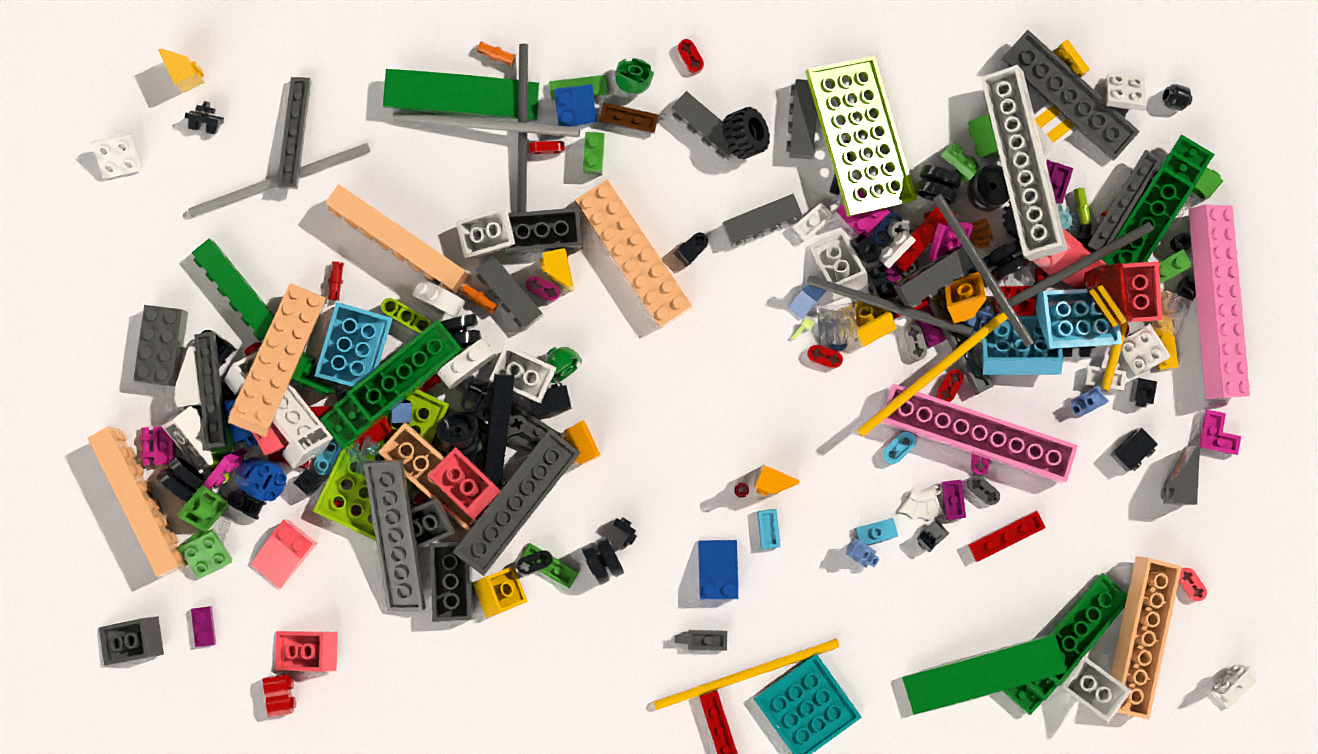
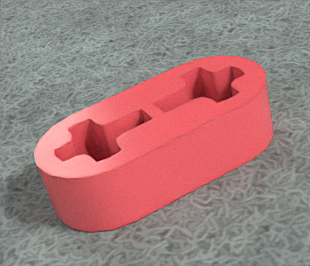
[1179,568,1207,601]

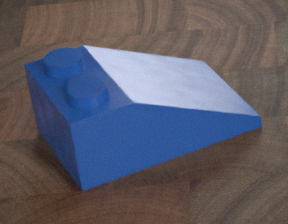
[698,540,739,599]

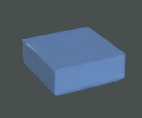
[392,403,412,423]

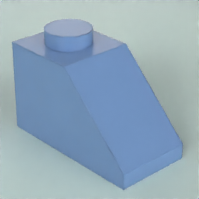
[788,284,826,319]

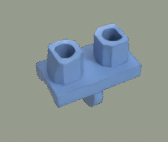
[961,300,995,332]
[1071,385,1109,417]
[845,538,880,568]

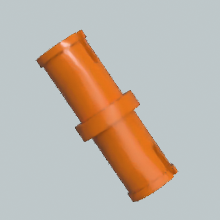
[477,41,516,67]
[460,283,498,314]

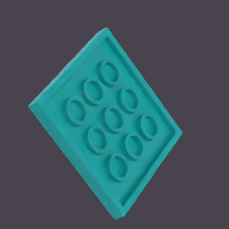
[753,653,862,754]

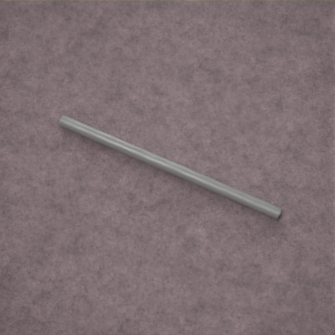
[393,112,580,137]
[188,143,371,217]

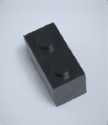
[530,382,572,417]
[1110,428,1158,471]

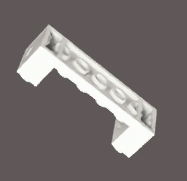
[224,351,333,469]

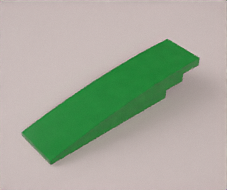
[383,69,539,121]
[1101,134,1215,273]
[320,320,462,450]
[1002,573,1128,716]
[902,634,1067,715]

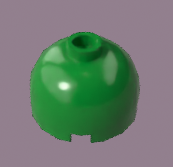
[615,58,654,95]
[544,347,582,383]

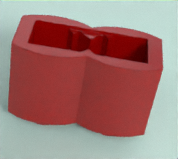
[263,673,297,717]

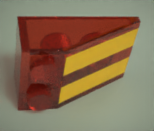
[1084,263,1132,328]

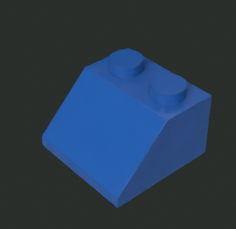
[554,84,597,127]

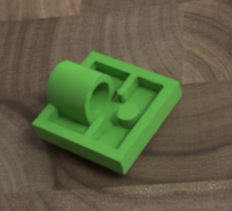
[940,143,981,184]
[177,484,229,532]
[178,529,233,579]

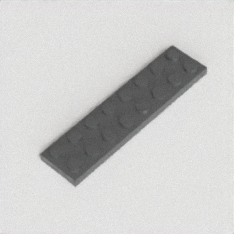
[1001,30,1140,161]
[452,429,580,576]
[364,460,426,611]

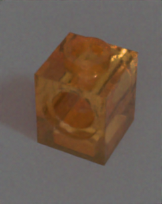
[969,218,994,249]

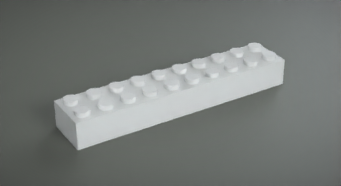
[981,65,1068,261]

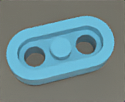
[882,432,917,464]
[314,438,342,475]

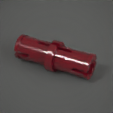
[734,482,749,498]

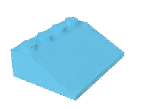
[1035,287,1122,349]
[314,302,393,387]
[981,315,1063,375]

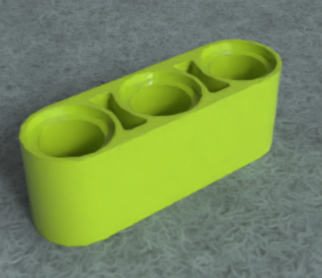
[381,298,433,334]

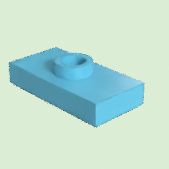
[757,509,781,549]
[855,518,898,545]

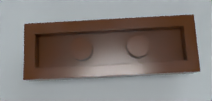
[599,102,659,134]

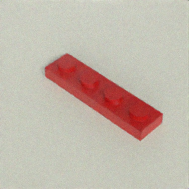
[894,206,956,272]
[968,511,1046,562]
[699,690,738,754]

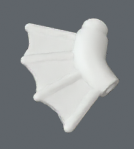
[899,485,945,521]

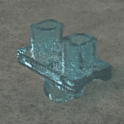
[346,436,380,474]

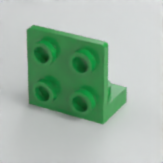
[292,357,336,395]

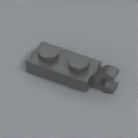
[674,630,728,651]

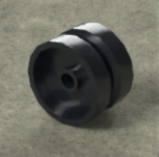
[914,165,962,205]
[967,165,1010,212]
[982,239,1031,282]
[441,314,482,348]
[436,412,483,459]
[156,455,206,503]
[581,535,625,586]

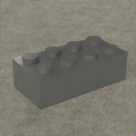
[505,207,583,255]
[133,305,188,387]
[430,542,474,622]

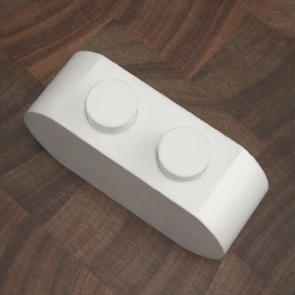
[412,278,465,317]
[437,339,496,389]

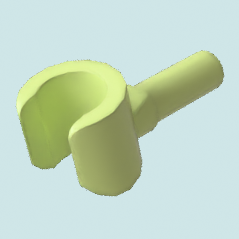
[791,318,815,340]

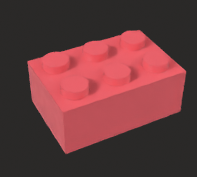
[1115,261,1162,322]

